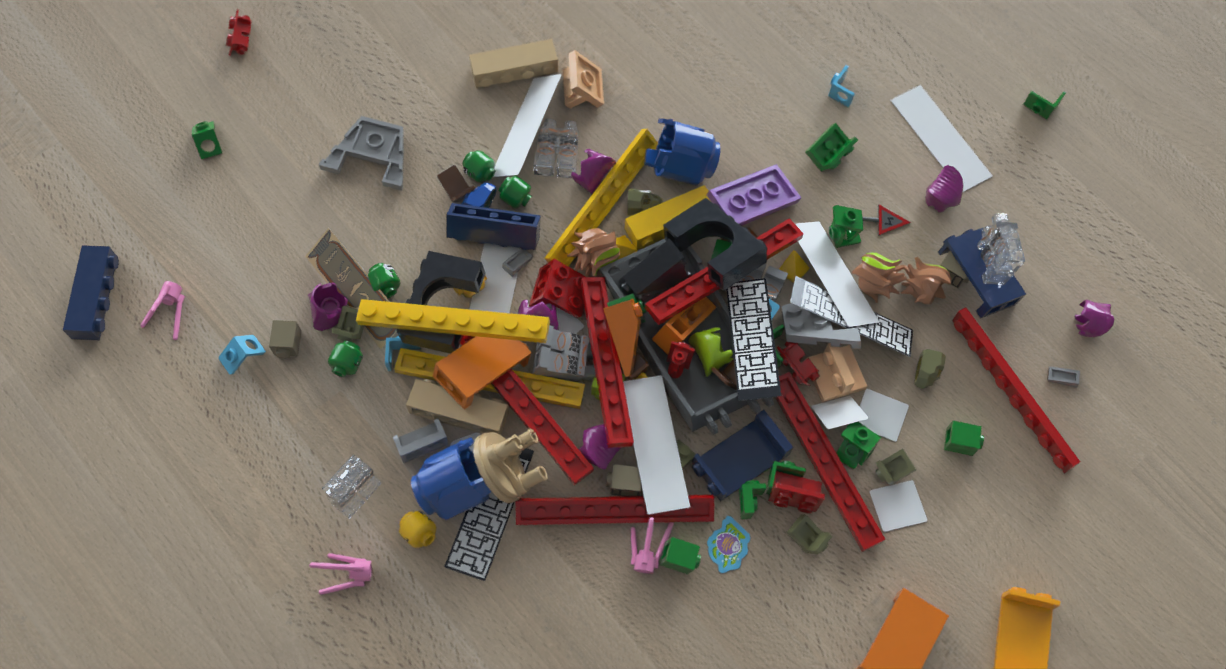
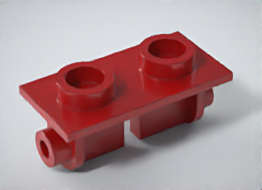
[226,9,252,56]
[666,341,695,378]
[777,342,820,387]

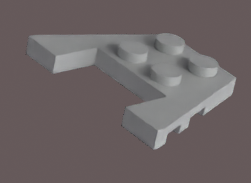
[319,116,404,191]
[782,303,861,349]

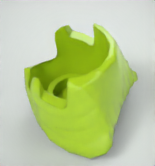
[688,327,733,377]

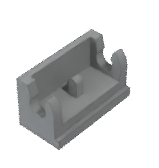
[393,418,449,463]

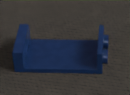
[938,228,1026,319]
[692,409,793,502]

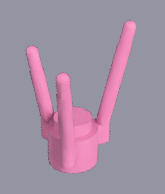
[140,281,185,340]
[631,518,674,574]
[309,553,372,595]

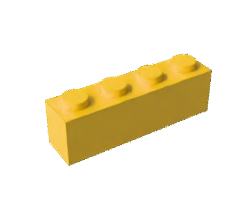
[624,185,710,250]

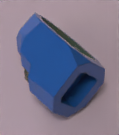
[462,183,497,208]

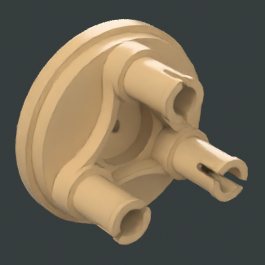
[473,429,548,503]

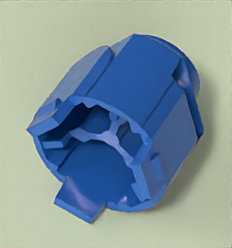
[644,118,720,186]
[411,437,492,520]

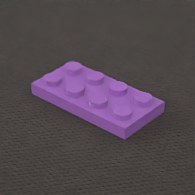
[707,164,801,226]

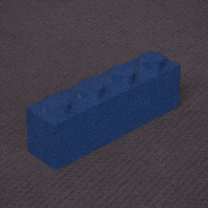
[446,203,541,250]
[63,245,119,340]

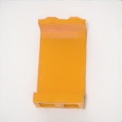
[994,587,1060,669]

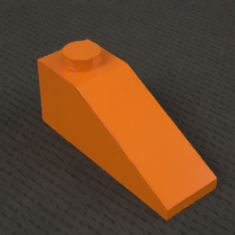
[652,297,717,355]
[603,299,643,377]

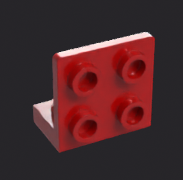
[529,259,585,318]
[768,471,825,514]

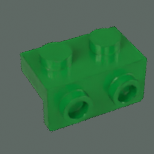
[805,123,858,172]

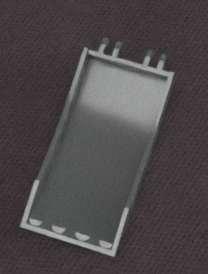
[600,239,774,435]

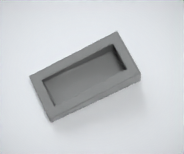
[502,249,533,277]
[1048,366,1080,387]

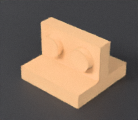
[563,50,604,109]
[806,343,867,403]

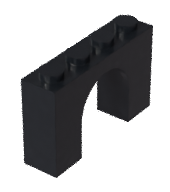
[663,198,767,291]
[396,251,485,354]

